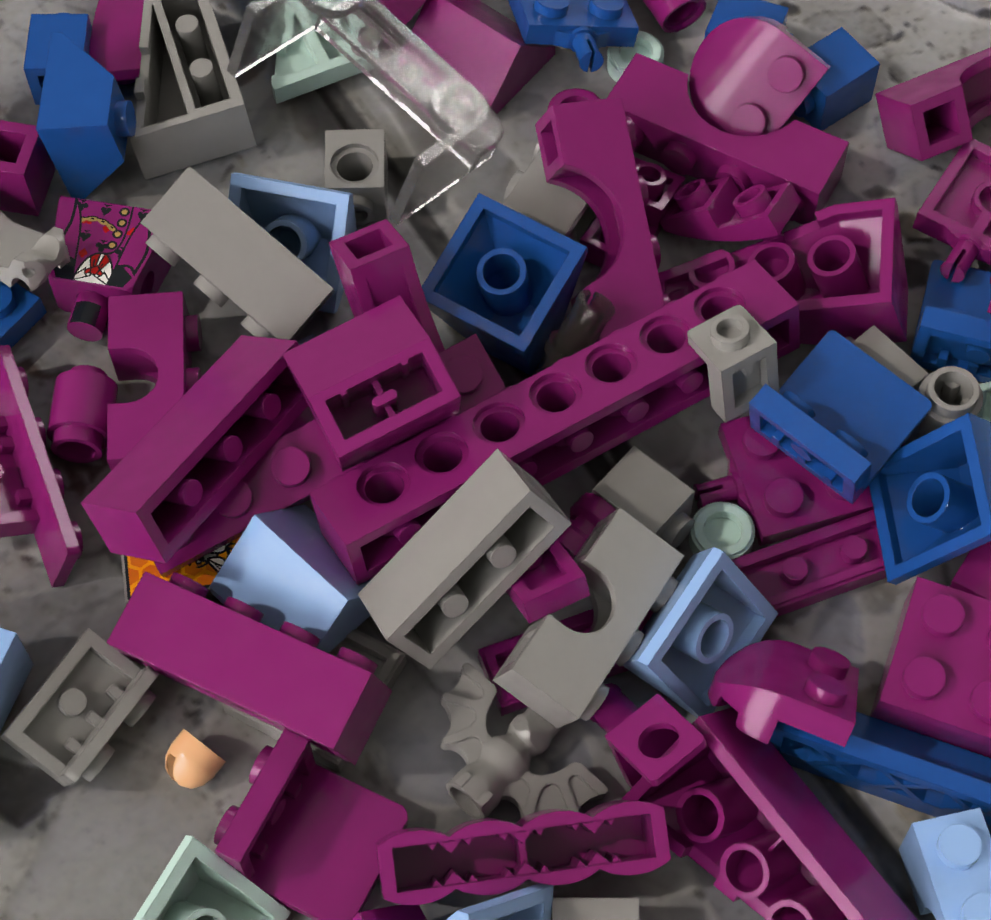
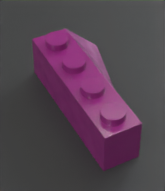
[621,708,918,920]

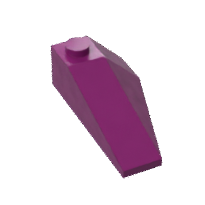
[658,197,908,345]

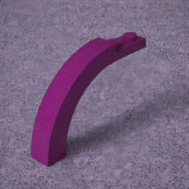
[328,219,590,623]

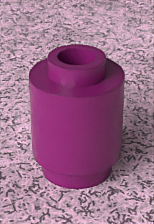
[47,365,118,463]

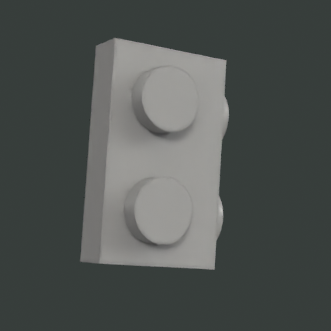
[0,628,159,787]

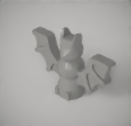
[440,663,608,819]

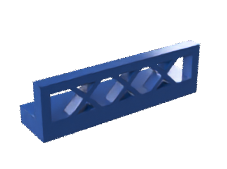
[770,712,991,836]

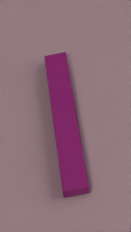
[478,509,887,716]

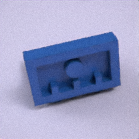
[910,260,991,383]
[749,330,932,505]

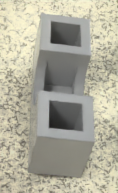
[492,507,684,729]

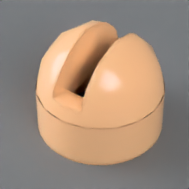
[165,728,226,789]

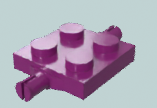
[912,139,991,283]
[693,415,905,546]

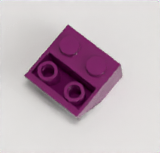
[282,295,461,472]

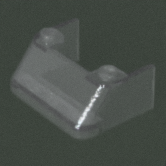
[227,0,504,226]

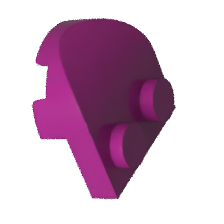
[689,16,831,136]
[708,640,859,747]

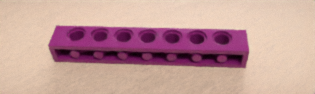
[309,259,800,585]

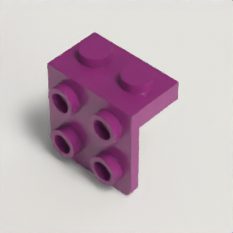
[214,729,408,920]

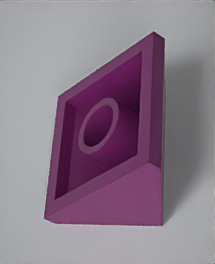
[397,0,556,126]

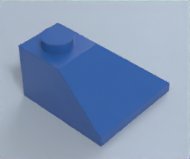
[36,32,136,199]
[422,193,588,376]
[869,412,991,585]

